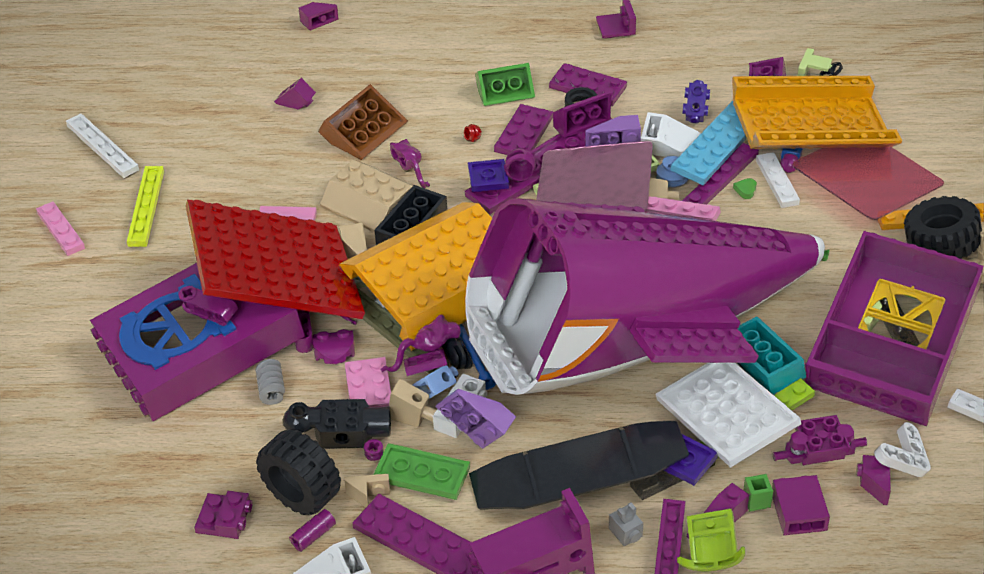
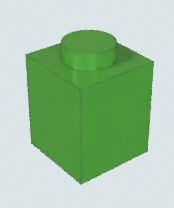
[743,474,773,512]

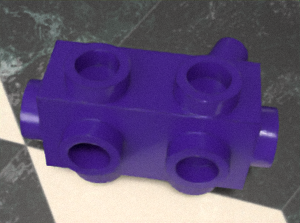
[682,80,710,123]

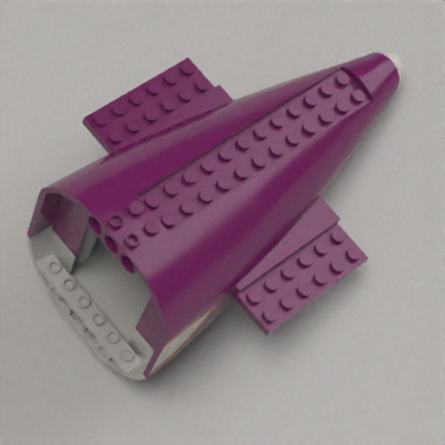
[465,198,825,395]

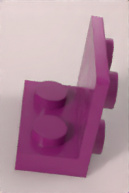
[596,0,636,38]

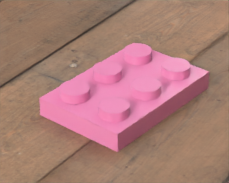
[344,357,391,407]

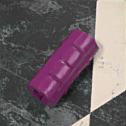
[289,509,336,552]

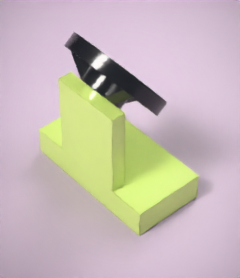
[797,48,843,76]

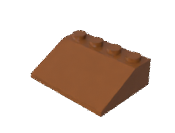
[318,84,408,160]

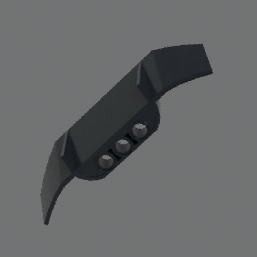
[469,421,689,510]

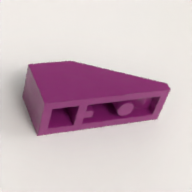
[686,483,749,539]

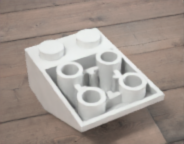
[641,112,701,157]
[293,537,371,574]

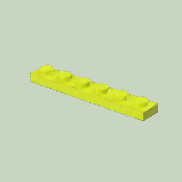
[127,166,164,247]

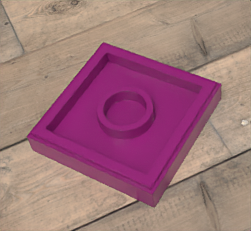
[403,349,447,376]

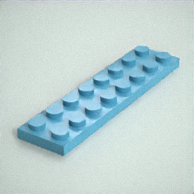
[670,101,746,185]

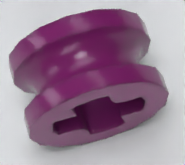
[364,439,384,461]

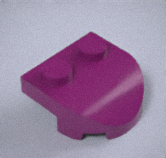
[313,329,355,364]

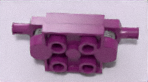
[773,415,867,466]

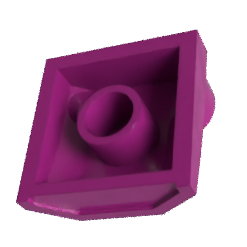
[749,57,786,76]

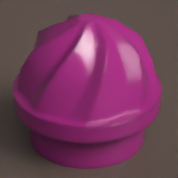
[780,154,799,173]

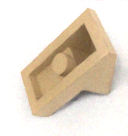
[344,474,390,508]

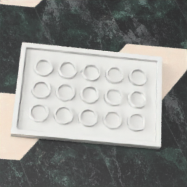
[656,363,801,468]

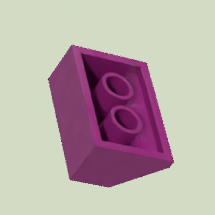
[553,91,611,138]

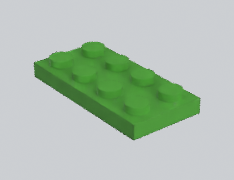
[373,443,470,500]

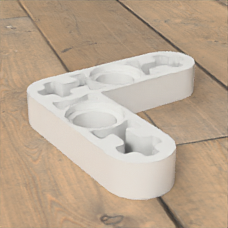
[874,422,931,477]

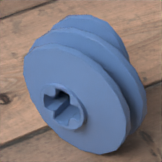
[656,156,688,187]

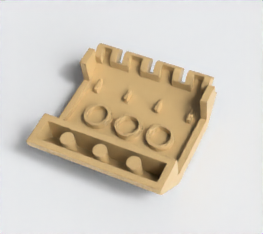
[320,159,413,232]

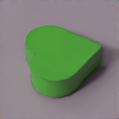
[733,178,757,199]

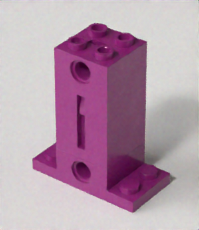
[468,488,595,574]

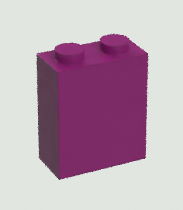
[772,475,830,536]

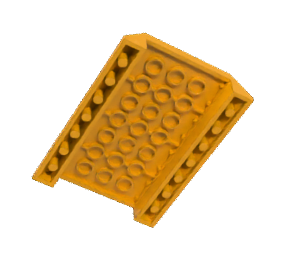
[732,76,902,149]
[339,202,492,351]

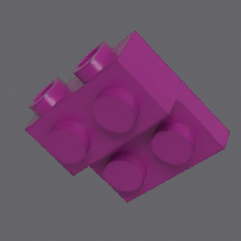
[194,490,253,539]

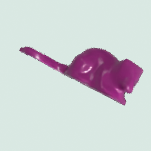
[390,139,430,188]
[380,315,461,372]

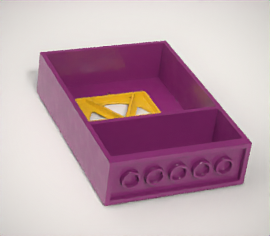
[805,231,984,427]

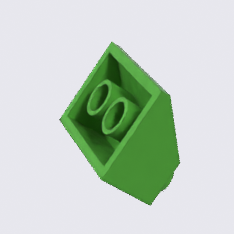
[475,63,535,106]

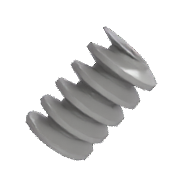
[255,359,285,405]

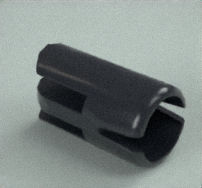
[442,337,472,369]

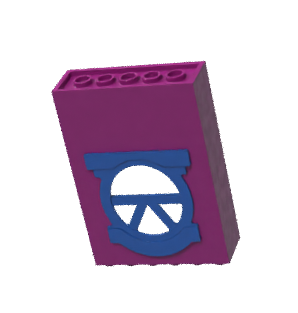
[90,263,305,421]

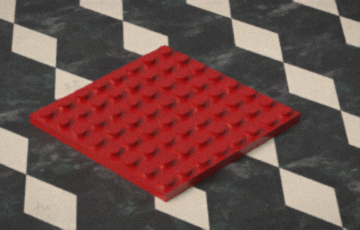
[185,199,365,319]

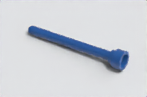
[459,324,496,390]

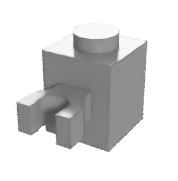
[609,502,643,546]

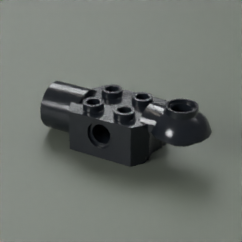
[282,399,391,449]

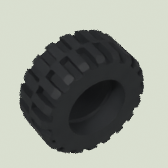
[904,196,982,259]
[256,430,341,515]

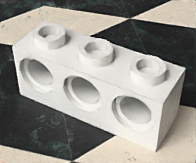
[433,373,487,438]

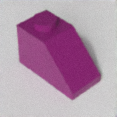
[298,2,339,31]
[274,77,316,110]
[856,455,891,505]

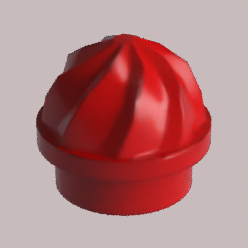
[464,124,482,142]

